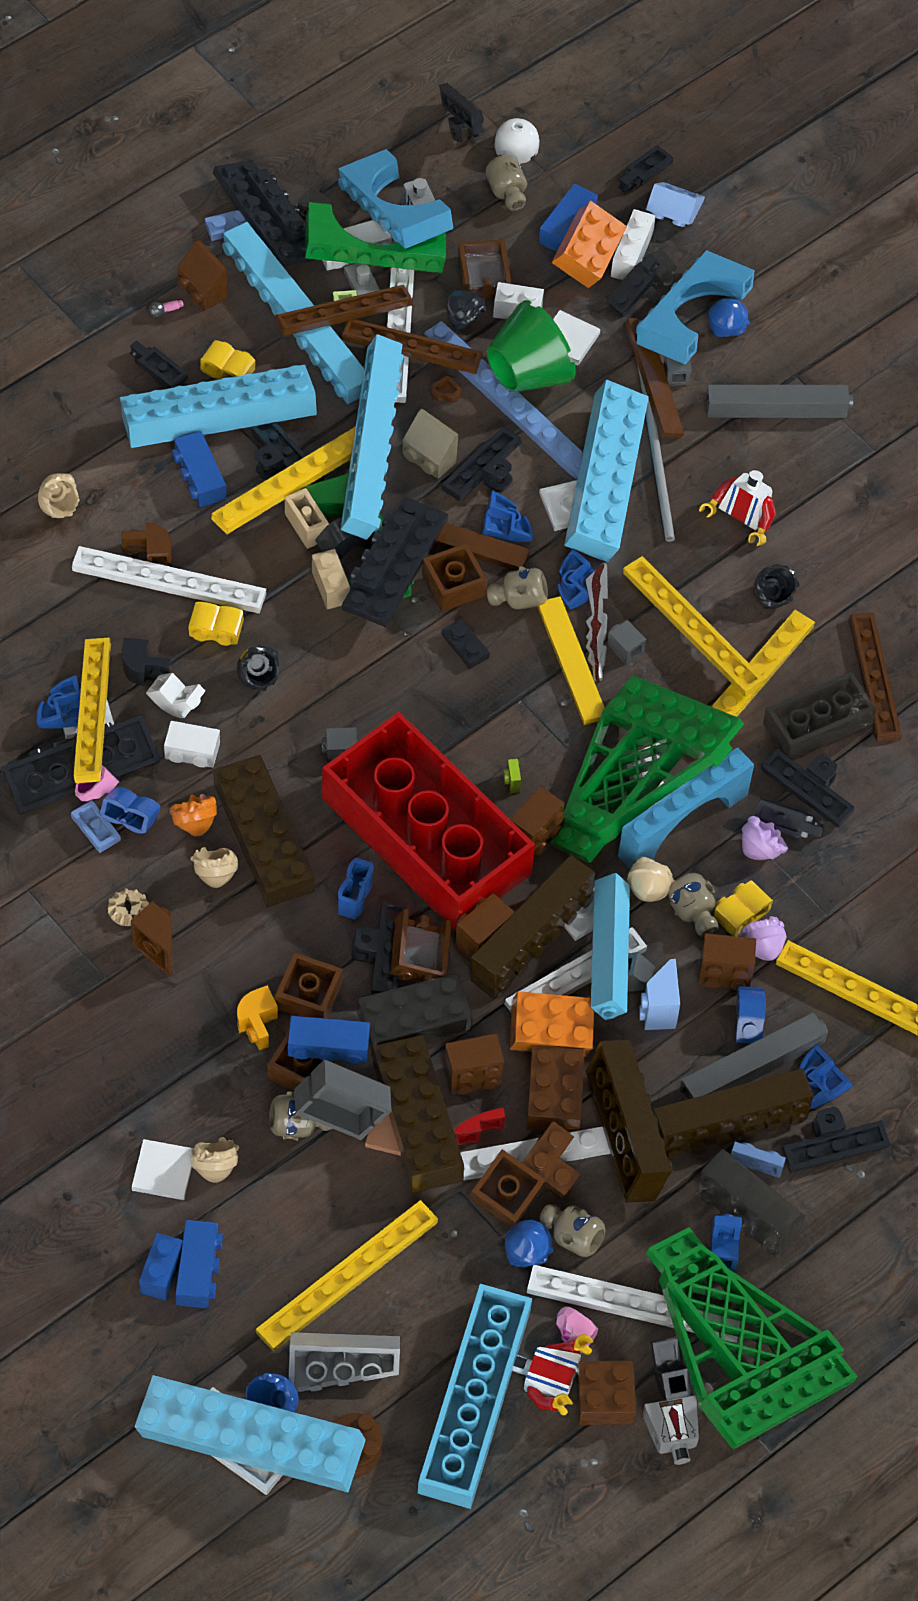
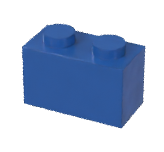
[139,1233,183,1301]

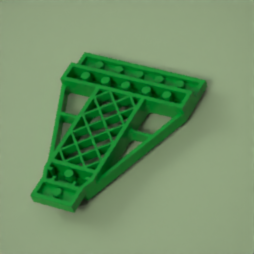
[551,675,744,863]
[646,1227,858,1450]

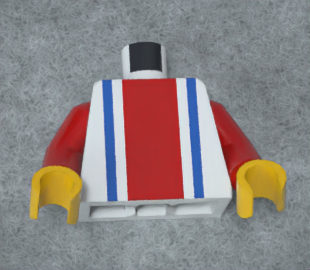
[699,470,776,546]
[512,1334,593,1415]

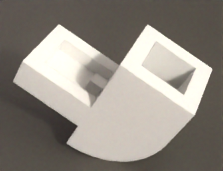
[146,673,205,718]

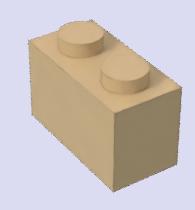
[285,488,329,549]
[312,549,350,609]

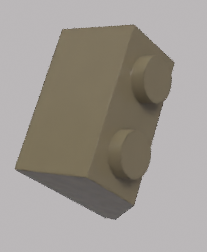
[402,409,458,479]

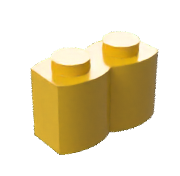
[200,340,255,379]
[188,602,244,646]
[713,880,773,937]

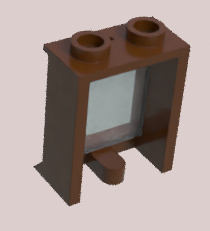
[458,240,511,300]
[389,909,451,986]

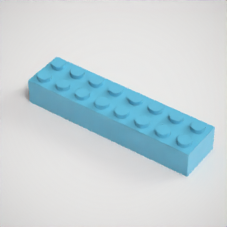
[120,365,317,448]
[564,379,649,563]
[417,1284,532,1509]
[135,1375,365,1492]

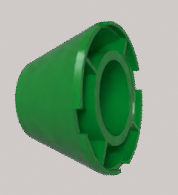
[487,300,576,392]

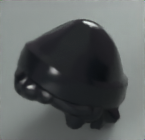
[447,290,486,331]
[753,564,800,609]
[237,645,280,691]

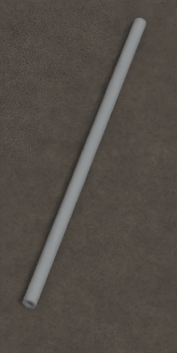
[638,367,675,542]

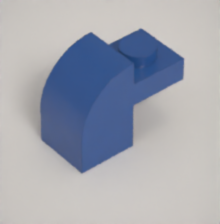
[735,986,766,1044]
[709,1214,742,1271]

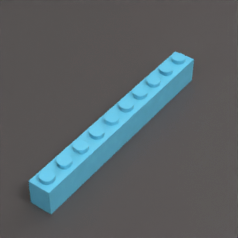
[222,222,364,404]
[341,334,404,540]

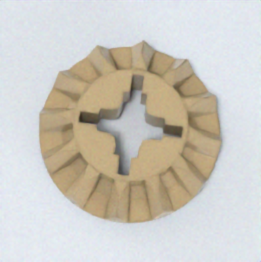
[108,888,149,926]

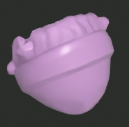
[742,816,788,860]
[738,916,787,961]

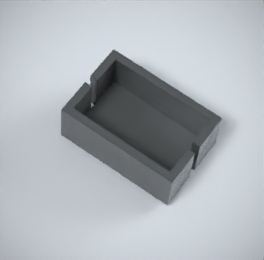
[295,1060,392,1140]

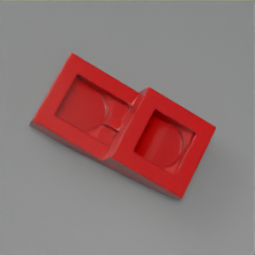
[454,1108,505,1145]

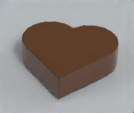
[431,374,461,402]

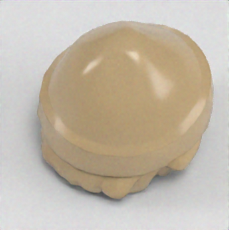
[38,473,79,518]
[190,847,238,888]
[627,857,675,902]
[191,1137,239,1183]

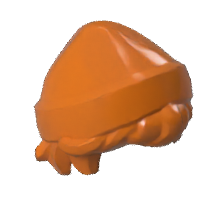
[169,794,217,836]

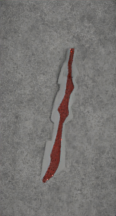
[586,563,608,682]

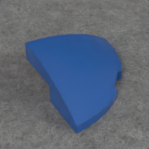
[481,491,533,542]
[558,549,609,609]
[37,675,81,729]
[799,1045,853,1109]

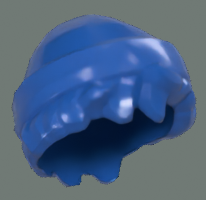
[708,298,750,337]
[505,1220,554,1267]
[246,1373,299,1413]

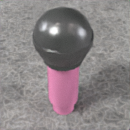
[148,300,183,318]

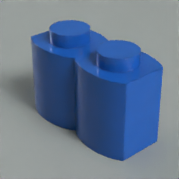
[100,787,161,833]
[338,858,373,919]

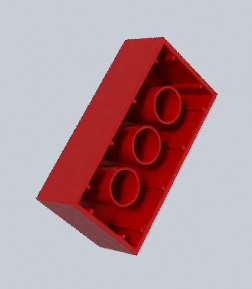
[322,712,535,932]

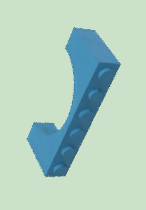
[338,149,453,249]
[636,250,755,364]
[618,747,754,870]

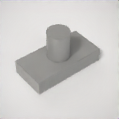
[344,264,380,295]

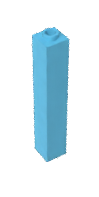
[591,873,630,1020]

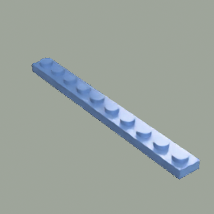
[424,321,583,480]

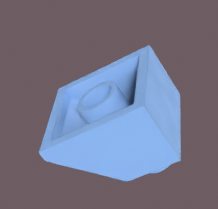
[646,182,705,227]
[639,959,680,1030]

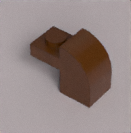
[122,522,172,567]

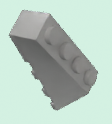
[289,1332,400,1393]

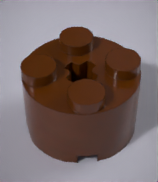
[332,1413,382,1477]

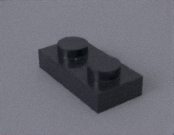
[441,619,490,669]

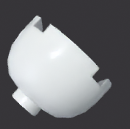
[494,118,539,164]

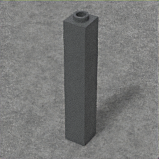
[706,385,853,418]
[679,1012,828,1100]

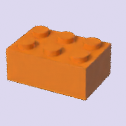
[552,201,627,288]
[510,991,594,1057]

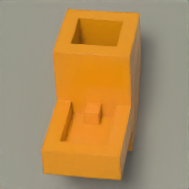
[237,985,278,1051]

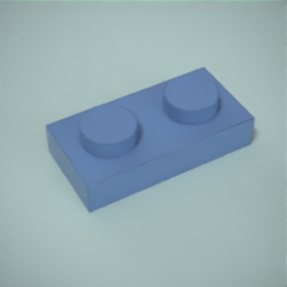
[205,210,247,241]
[71,800,121,853]
[729,1142,786,1178]

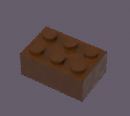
[526,1045,585,1133]

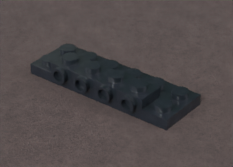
[213,160,316,266]
[342,497,448,628]
[1,715,161,815]

